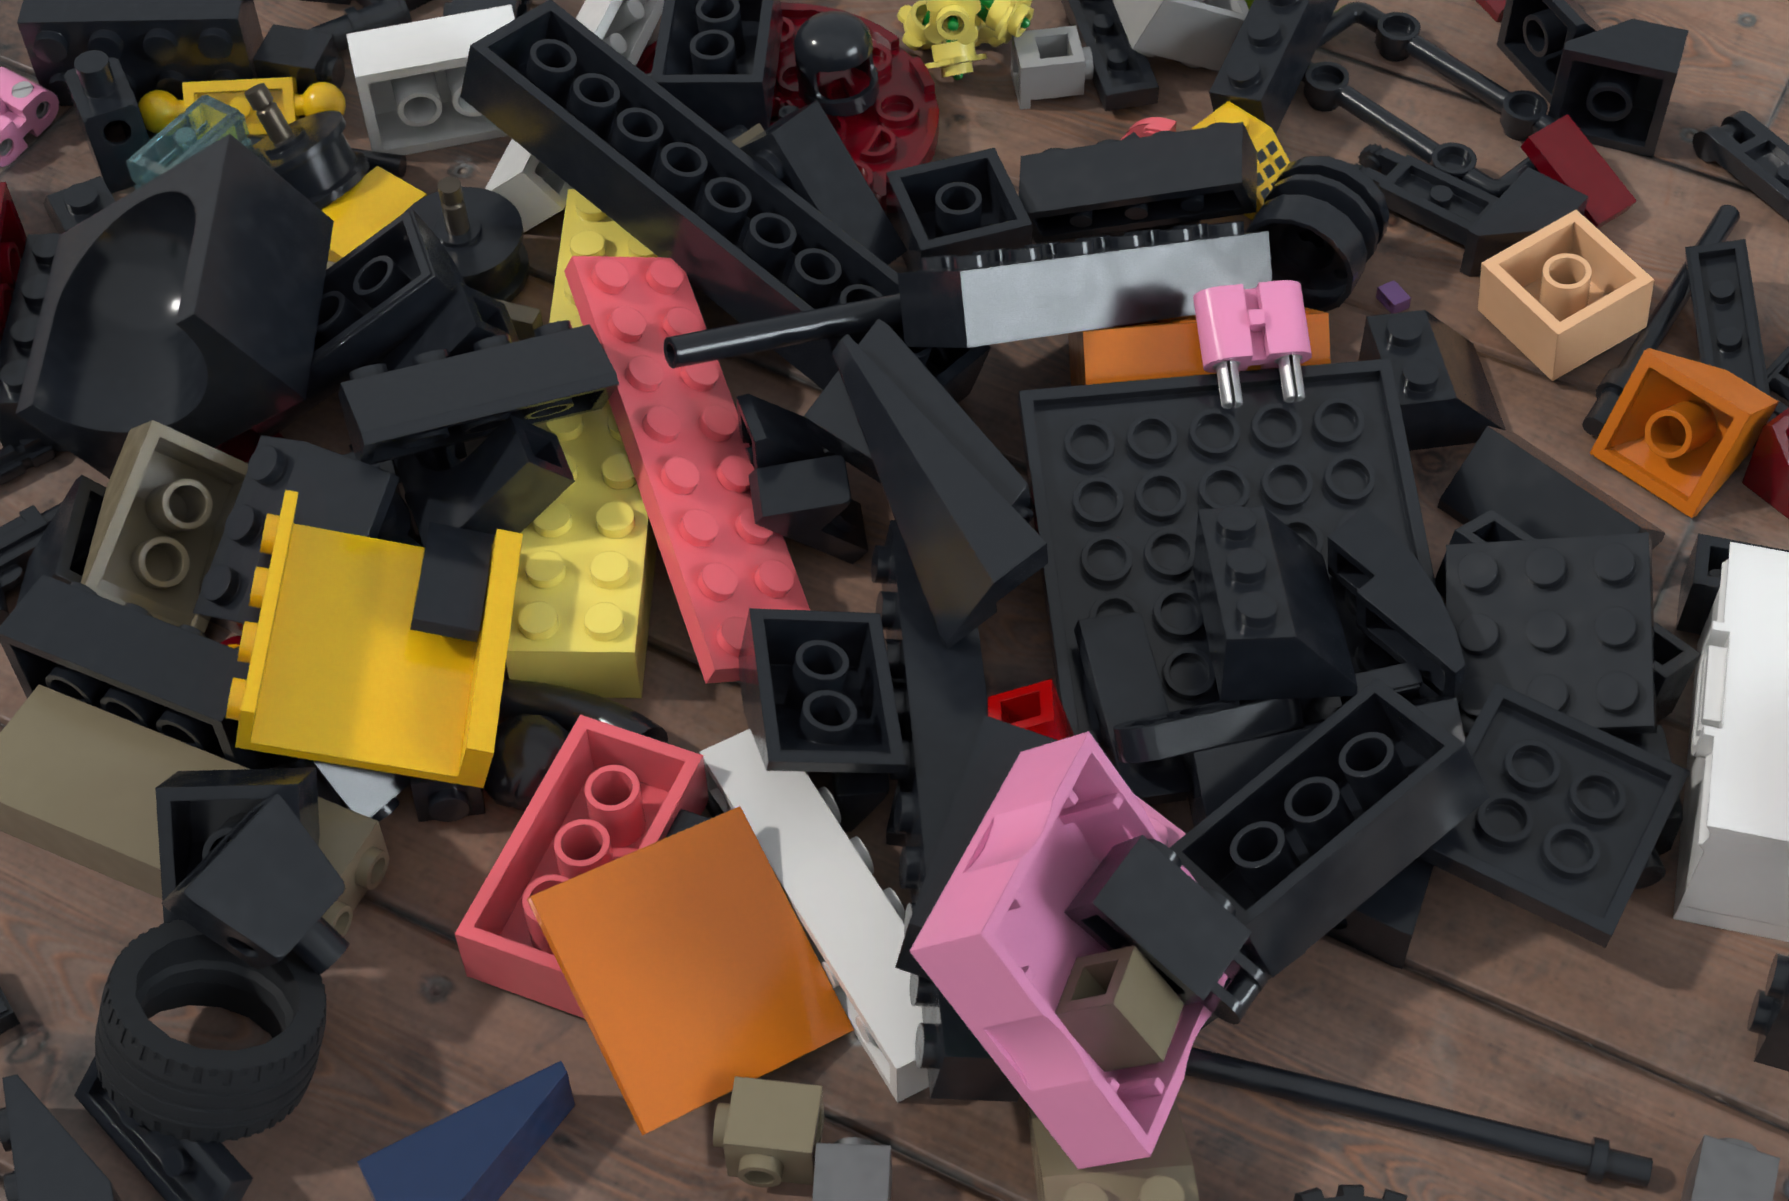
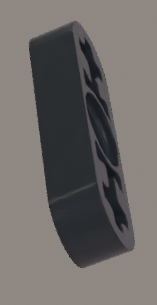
[1113,698,1304,763]

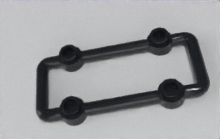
[1301,2,1556,198]

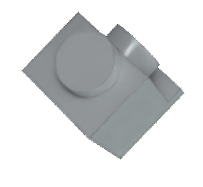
[1011,25,1093,110]

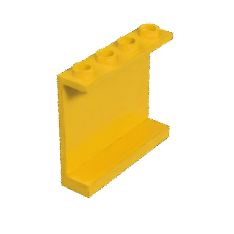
[226,490,523,788]

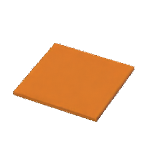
[527,806,854,1136]

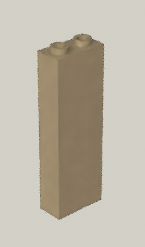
[0,684,389,937]

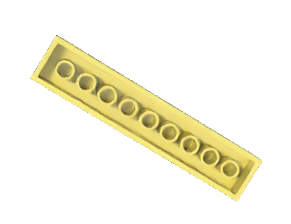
[506,189,658,698]

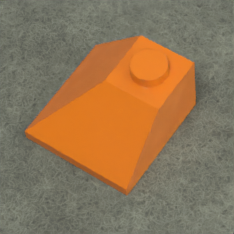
[1590,348,1779,518]

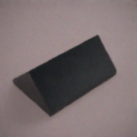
[1438,426,1665,550]

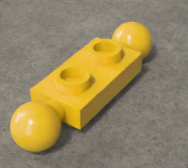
[138,77,346,139]

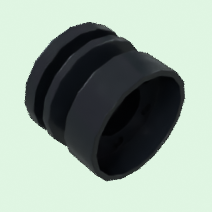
[1245,156,1390,312]

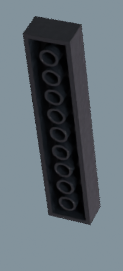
[460,0,991,403]

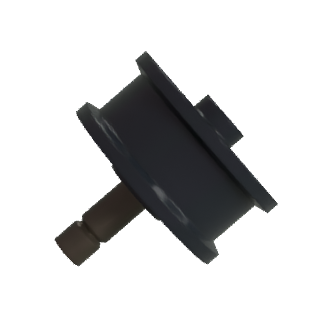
[244,83,370,209]
[405,177,530,302]

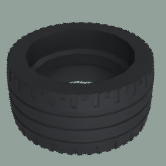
[95,919,327,1143]

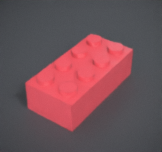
[455,715,709,1019]

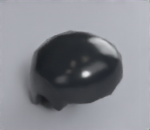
[484,714,569,811]

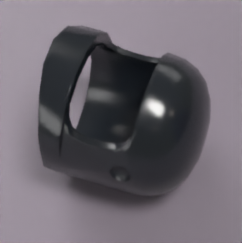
[794,11,879,117]

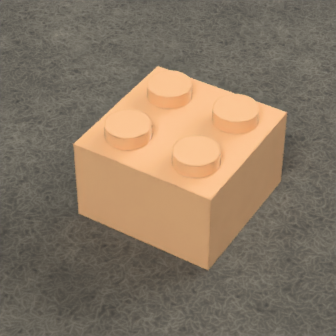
[1478,210,1654,381]

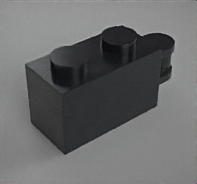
[1064,835,1268,1024]

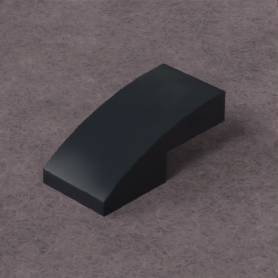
[410,522,494,642]

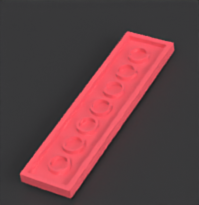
[564,256,811,684]

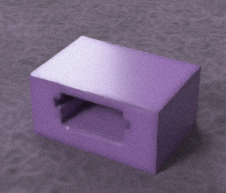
[1376,280,1411,314]

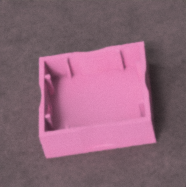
[910,731,1228,1169]

